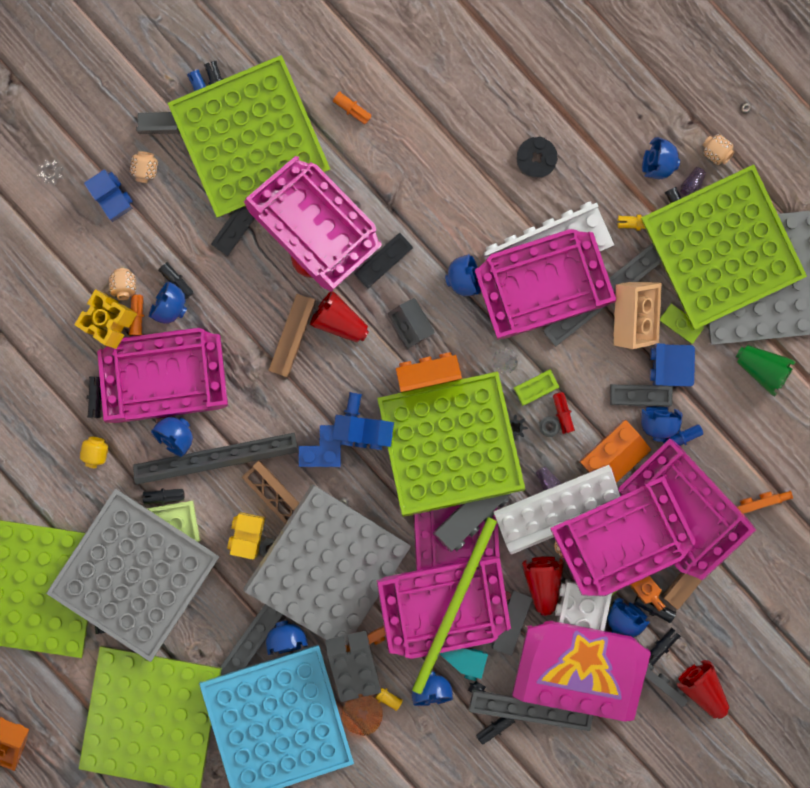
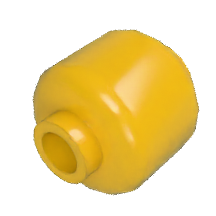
[80,436,108,468]

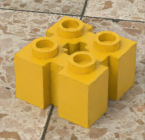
[74,289,137,349]
[227,512,266,560]

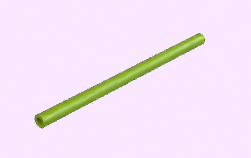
[412,517,497,694]

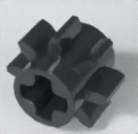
[509,415,528,440]

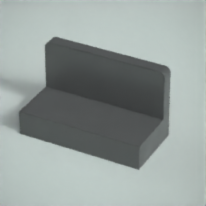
[136,112,180,134]
[387,298,435,349]

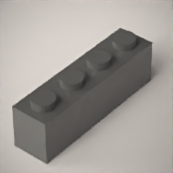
[432,494,510,551]

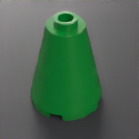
[736,345,796,397]

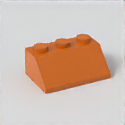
[396,352,462,393]
[579,420,651,483]
[0,717,29,771]

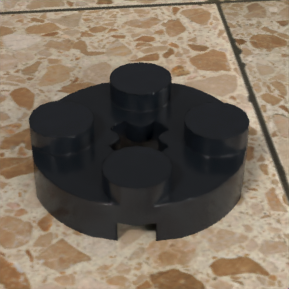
[516,137,558,178]

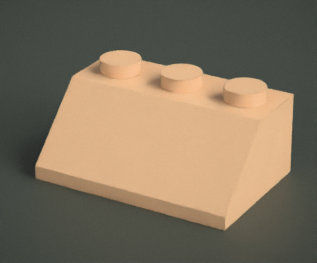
[613,282,662,349]

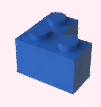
[84,169,133,222]
[333,415,394,450]
[299,425,341,467]

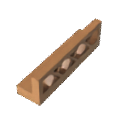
[269,294,316,378]
[242,460,299,524]
[661,572,702,610]

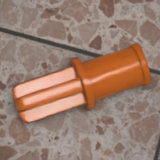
[332,91,371,124]
[129,294,145,336]

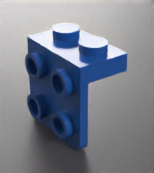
[650,343,695,386]

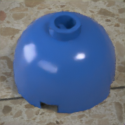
[642,137,680,180]
[445,254,481,296]
[148,281,187,324]
[641,406,683,442]
[151,417,193,457]
[607,598,650,638]
[266,621,308,655]
[412,672,453,706]

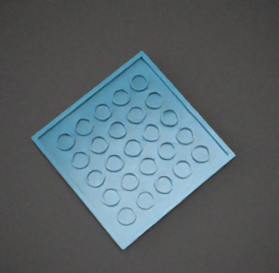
[199,645,354,788]

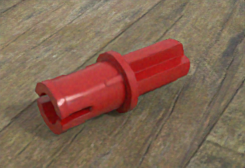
[553,392,575,434]

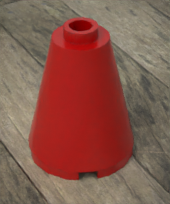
[309,291,369,343]
[522,556,564,616]
[676,660,729,719]

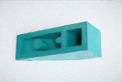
[439,647,488,681]

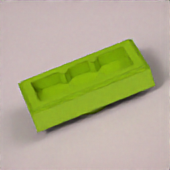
[660,304,705,344]
[513,369,560,406]

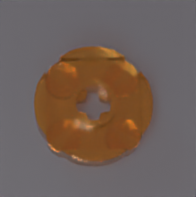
[342,694,383,736]

